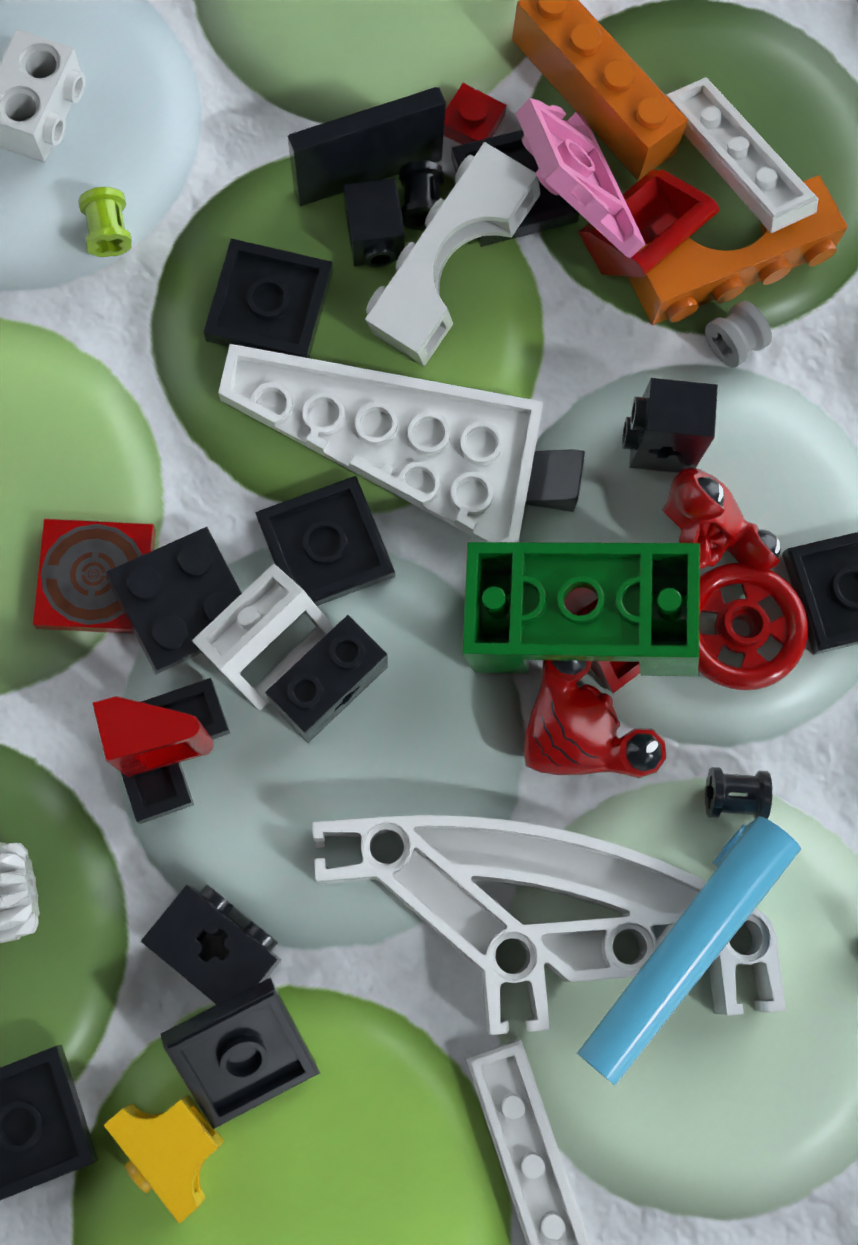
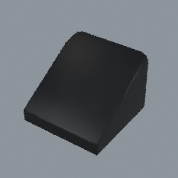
[525,449,585,512]

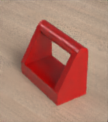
[578,169,719,277]
[92,696,214,777]

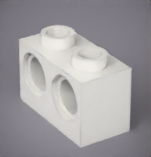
[0,29,85,162]

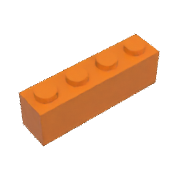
[512,0,688,181]

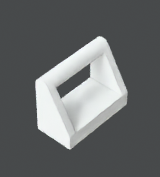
[192,564,334,711]

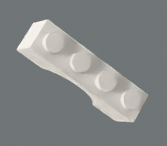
[365,142,541,367]

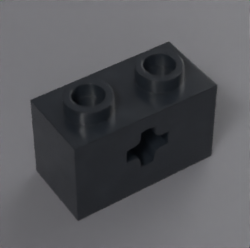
[622,378,718,473]
[265,615,388,743]
[140,884,282,1005]

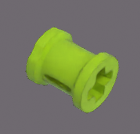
[78,187,132,257]

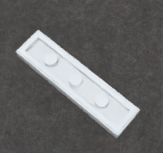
[666,77,819,233]
[465,1039,591,1245]

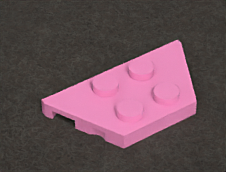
[515,98,645,258]

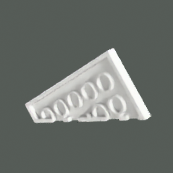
[218,344,543,542]

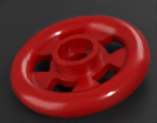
[698,563,808,690]

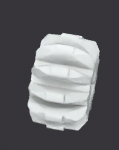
[0,842,40,943]

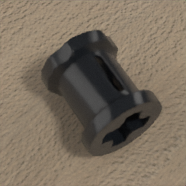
[399,160,444,230]
[705,767,773,819]

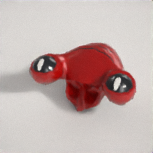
[662,467,781,570]
[523,660,667,778]

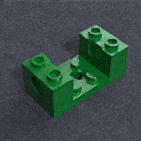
[462,542,700,677]

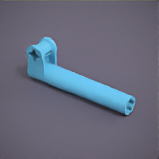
[577,816,801,1085]

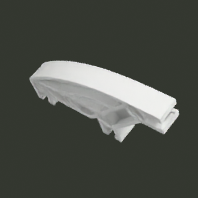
[312,815,786,1035]

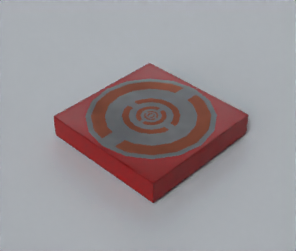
[33,519,156,634]

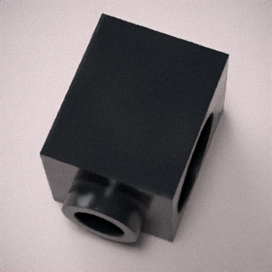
[344,178,405,268]

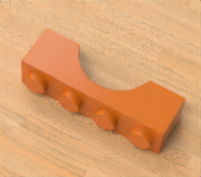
[627,175,848,325]

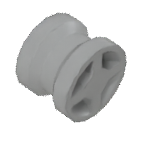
[705,300,772,368]

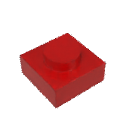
[444,83,507,145]

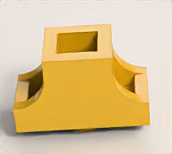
[104,1095,225,1224]

